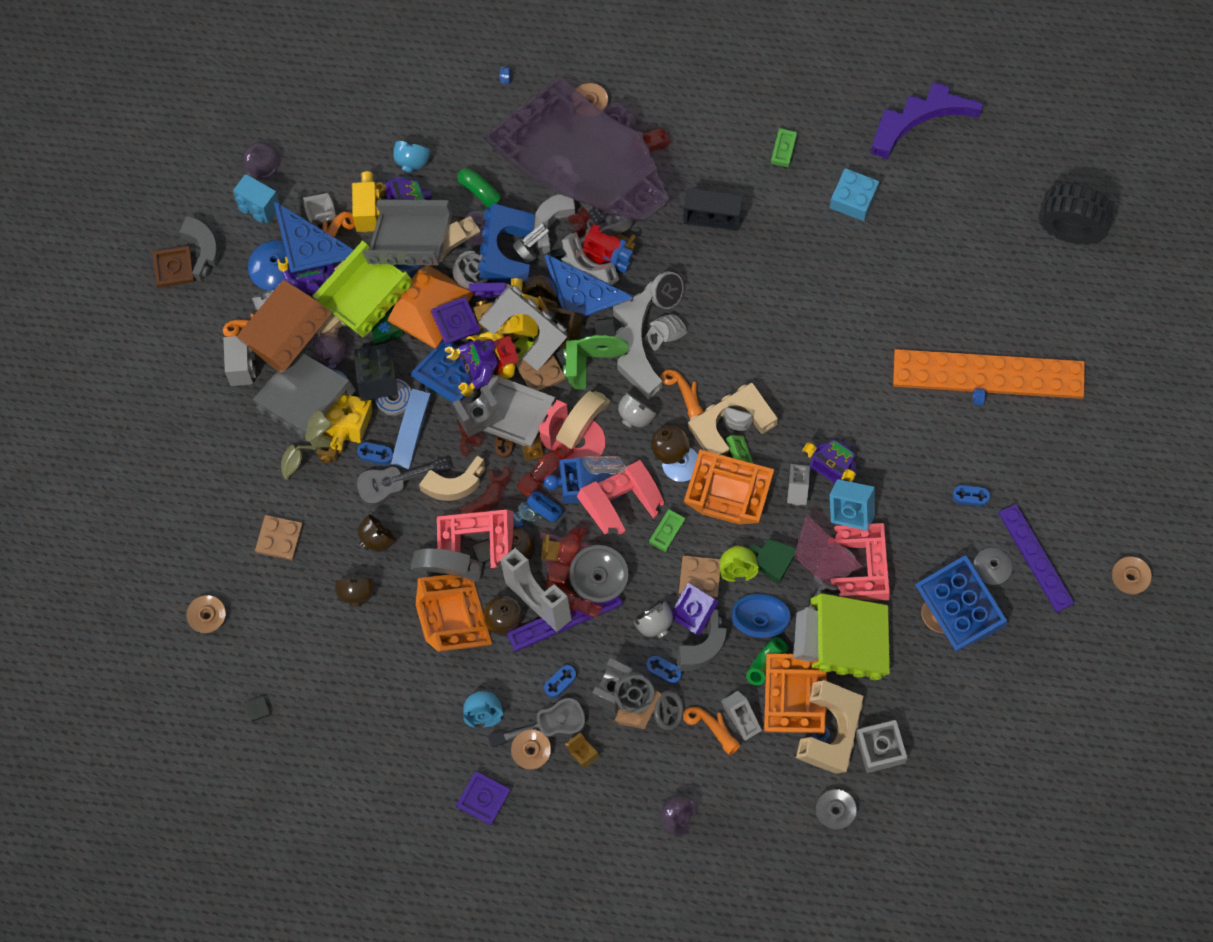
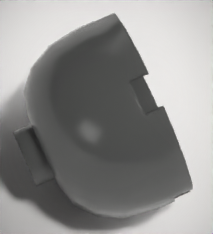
[614,672,655,713]

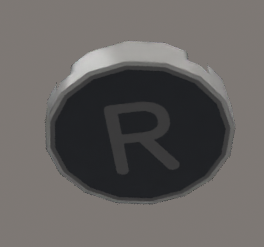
[651,271,683,309]

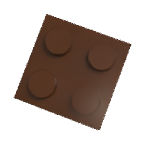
[152,246,194,288]

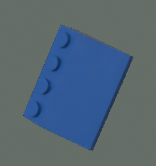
[915,555,1008,651]

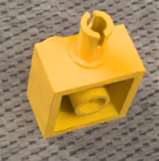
[352,171,381,232]
[497,278,539,339]
[324,394,372,450]

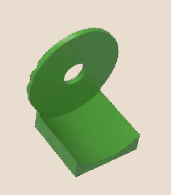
[563,335,629,390]

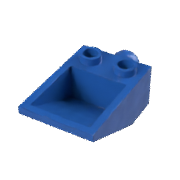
[544,458,620,504]

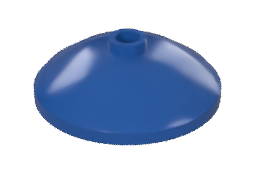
[248,240,290,291]
[731,594,790,638]

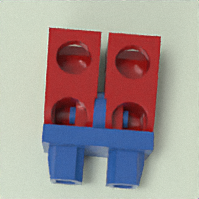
[583,224,633,273]

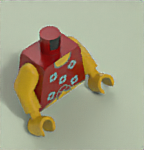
[466,331,519,380]

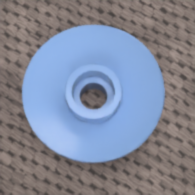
[662,448,698,482]

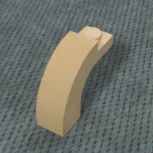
[424,216,480,267]
[556,391,611,449]
[419,456,485,501]

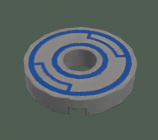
[375,379,411,416]

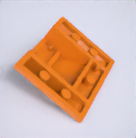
[388,266,475,349]
[684,450,774,525]
[416,575,492,652]
[764,654,827,733]

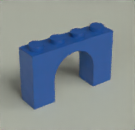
[478,203,535,285]

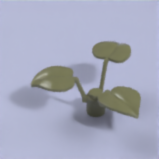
[281,411,332,480]

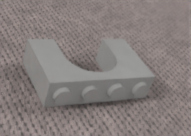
[479,285,567,371]
[501,548,571,632]
[794,607,818,662]

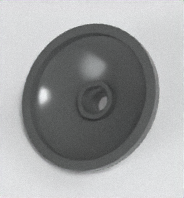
[569,545,628,603]

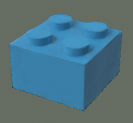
[830,169,879,221]
[233,174,280,224]
[830,479,875,531]

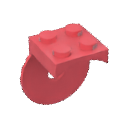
[538,400,605,460]

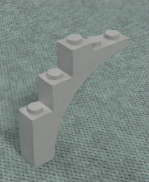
[613,281,662,400]

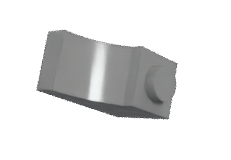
[787,464,810,505]
[721,691,762,740]

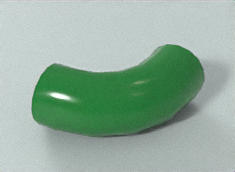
[457,168,501,208]
[746,637,788,686]

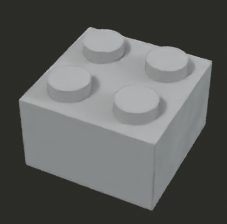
[223,336,256,386]
[856,720,907,773]

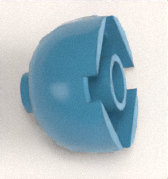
[393,141,430,173]
[463,691,503,728]

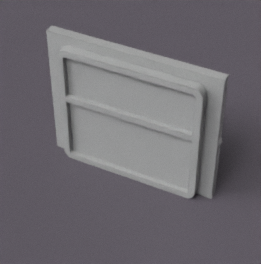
[475,374,555,447]

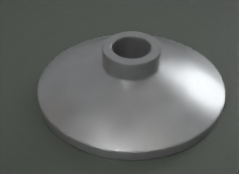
[973,548,1012,585]
[816,789,856,830]

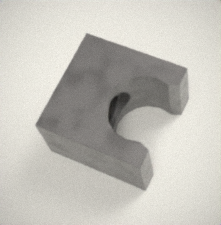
[453,385,502,437]
[592,658,632,713]

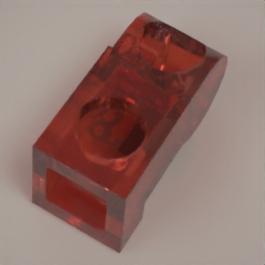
[633,129,670,158]

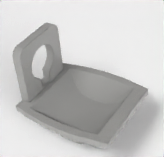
[303,193,336,225]
[645,314,688,351]
[724,407,753,431]

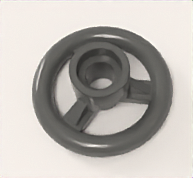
[653,690,684,730]

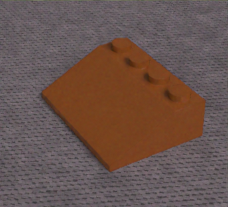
[236,279,331,373]

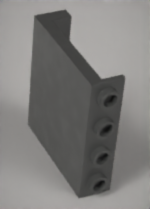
[363,200,453,266]
[253,352,355,439]

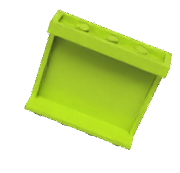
[313,241,413,338]
[811,594,890,680]

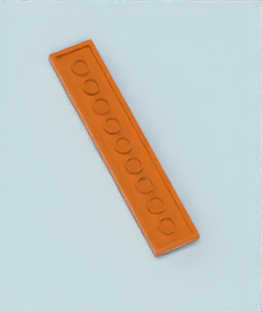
[893,349,1084,399]

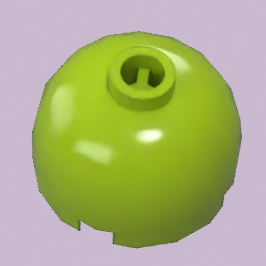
[719,546,758,582]

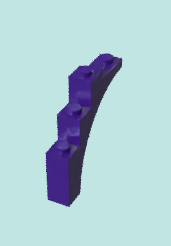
[871,82,983,159]

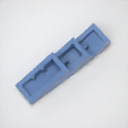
[391,389,431,469]

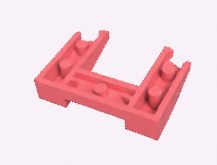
[577,460,664,534]
[437,510,513,568]
[828,523,889,600]

